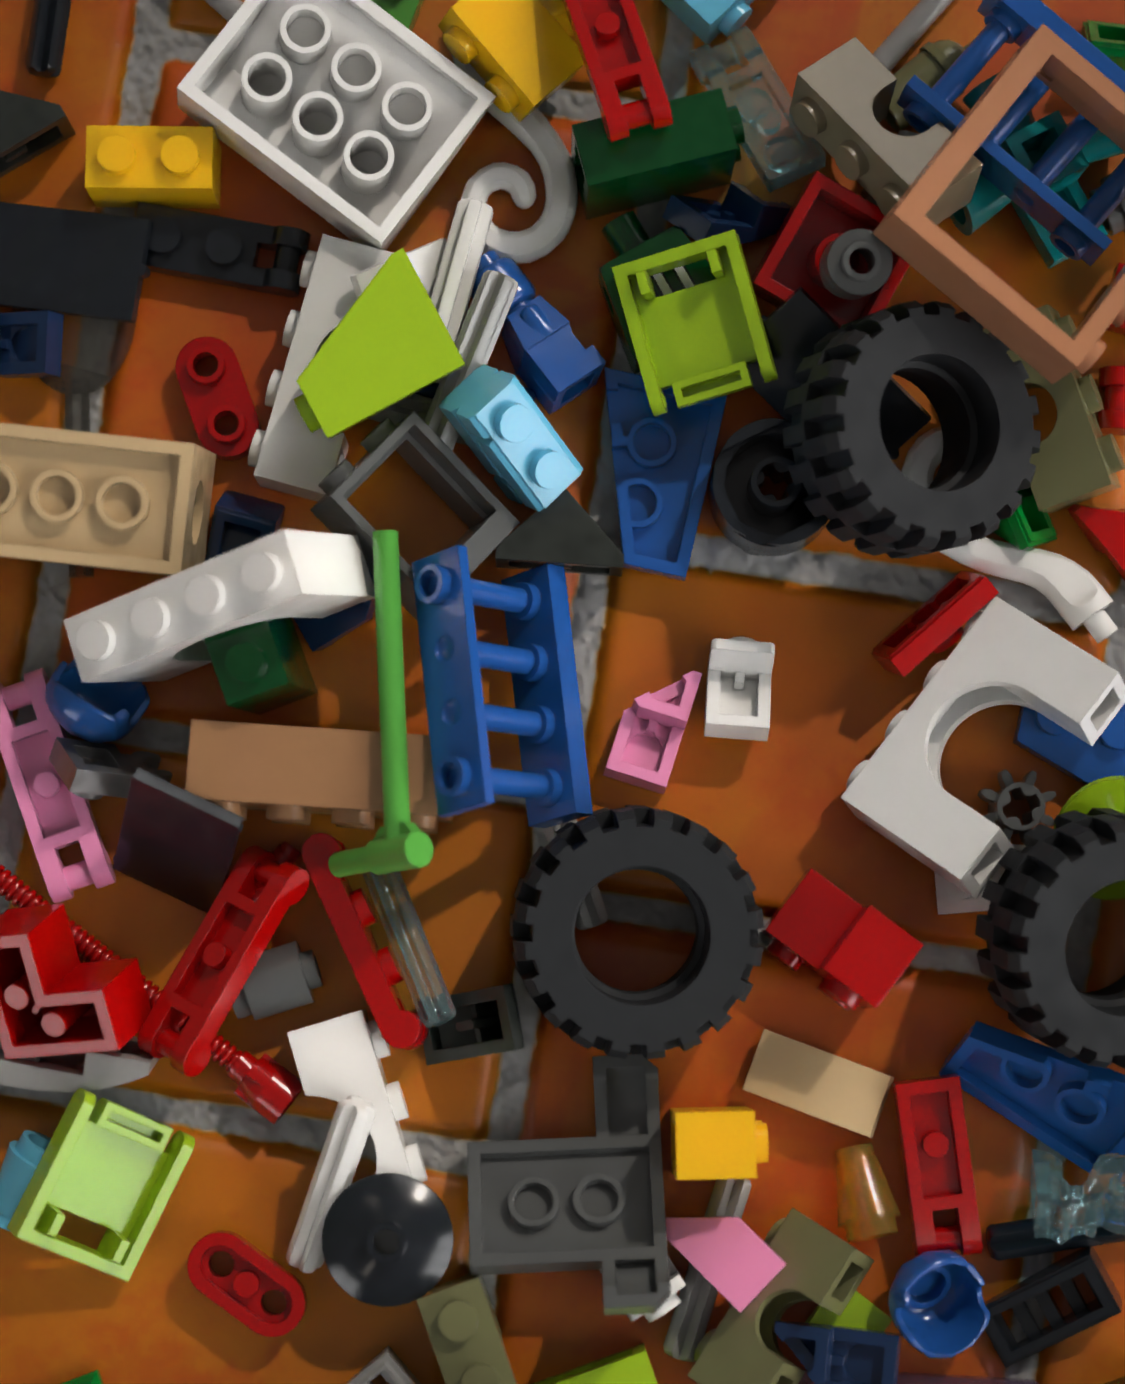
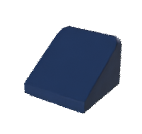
[205,490,285,561]

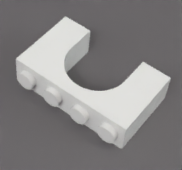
[63,529,375,683]
[841,596,1125,900]

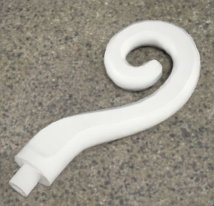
[452,55,578,264]
[901,426,1118,644]

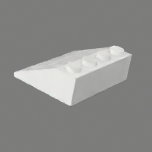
[176,0,496,250]

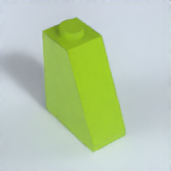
[293,248,466,438]

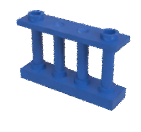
[897,0,1125,267]
[411,545,593,828]

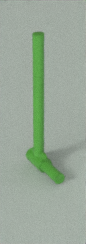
[328,530,433,878]

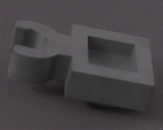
[49,737,173,800]

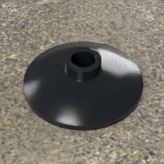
[322,1173,454,1307]

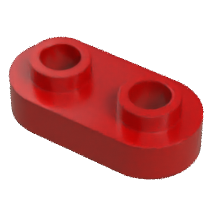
[175,336,261,461]
[187,1230,307,1337]

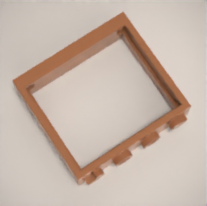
[872,24,1125,384]

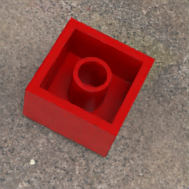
[751,171,910,327]

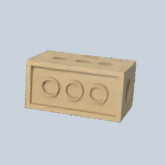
[0,423,216,576]

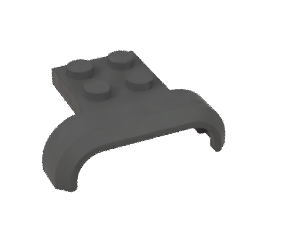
[467,1054,671,1316]

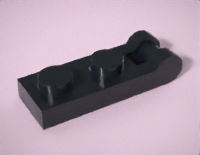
[136,201,311,297]

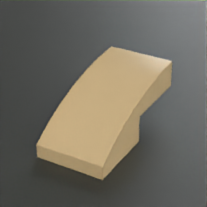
[742,1029,894,1138]

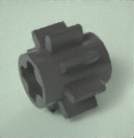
[977,770,1057,846]

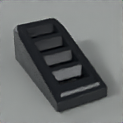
[984,1246,1122,1368]

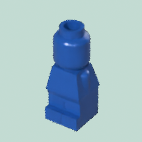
[471,250,606,415]

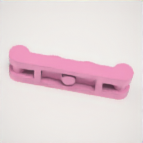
[0,667,116,904]

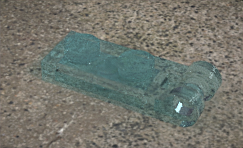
[689,26,826,193]

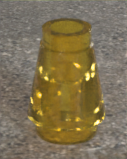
[835,1143,901,1243]

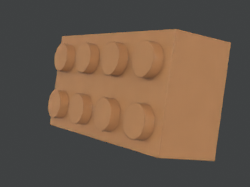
[185,719,453,834]

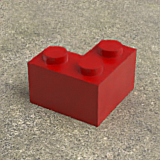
[761,868,924,1011]
[0,903,151,1060]

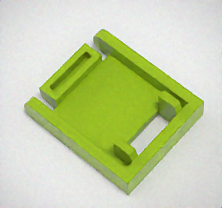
[612,229,778,416]
[7,1088,195,1282]

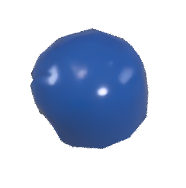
[45,658,150,744]
[888,1250,990,1358]

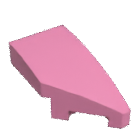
[603,670,702,795]
[666,1216,787,1313]

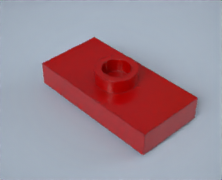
[871,571,999,677]

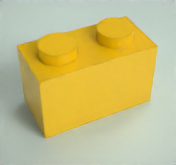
[438,0,584,122]
[85,125,222,209]
[670,1106,769,1180]

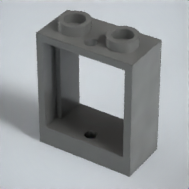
[310,411,520,620]

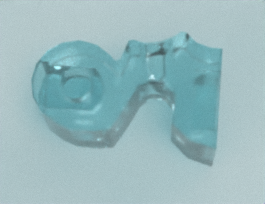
[1029,1149,1125,1244]

